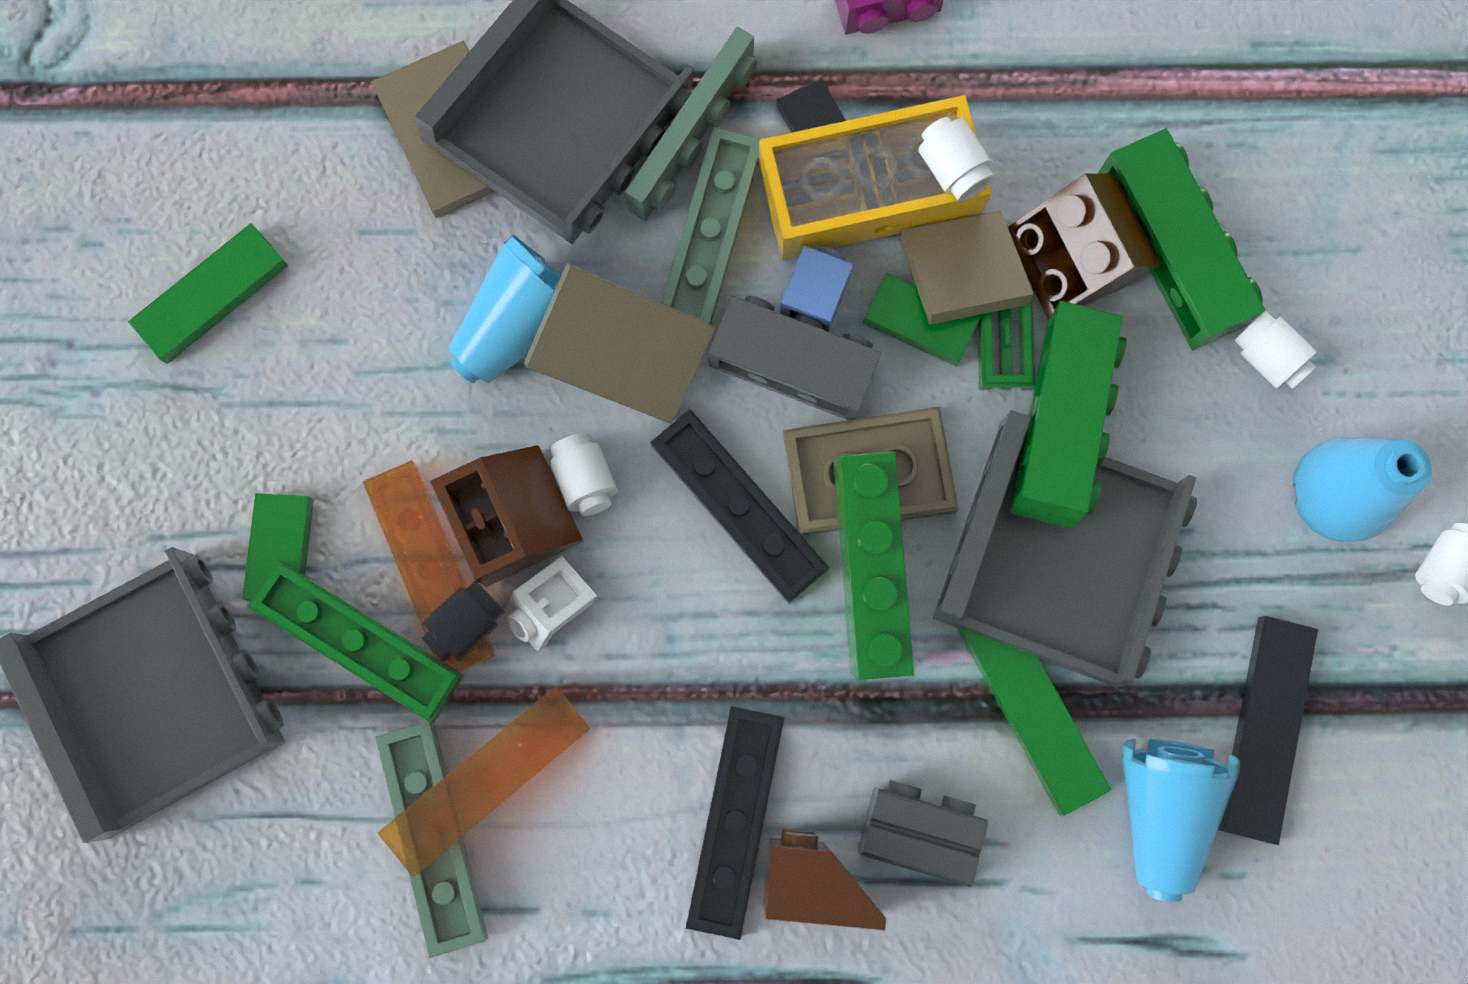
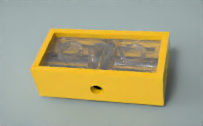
[758,95,992,260]

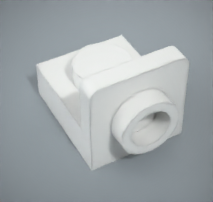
[504,556,597,651]

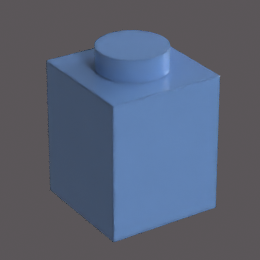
[780,246,853,332]

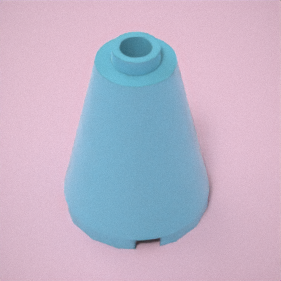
[448,235,562,384]
[1293,438,1432,542]
[1122,739,1241,902]

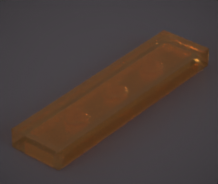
[362,460,496,672]
[377,686,591,877]

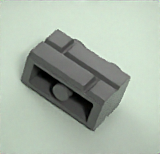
[857,780,988,887]

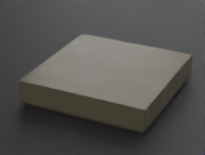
[900,210,1034,325]

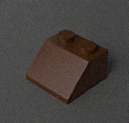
[763,829,886,930]

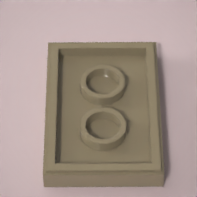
[371,40,495,218]
[524,263,716,424]
[783,407,959,536]

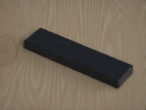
[650,409,830,605]
[1218,616,1318,845]
[686,706,784,940]

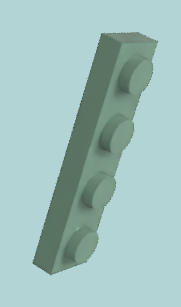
[625,27,757,221]
[661,126,761,324]
[375,721,488,958]

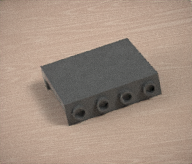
[415,0,694,244]
[932,410,1197,688]
[0,547,285,843]

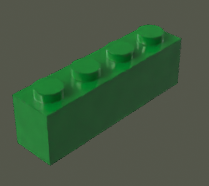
[1098,128,1266,351]
[1009,300,1127,529]
[833,451,914,680]

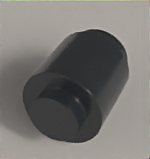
[421,581,505,662]

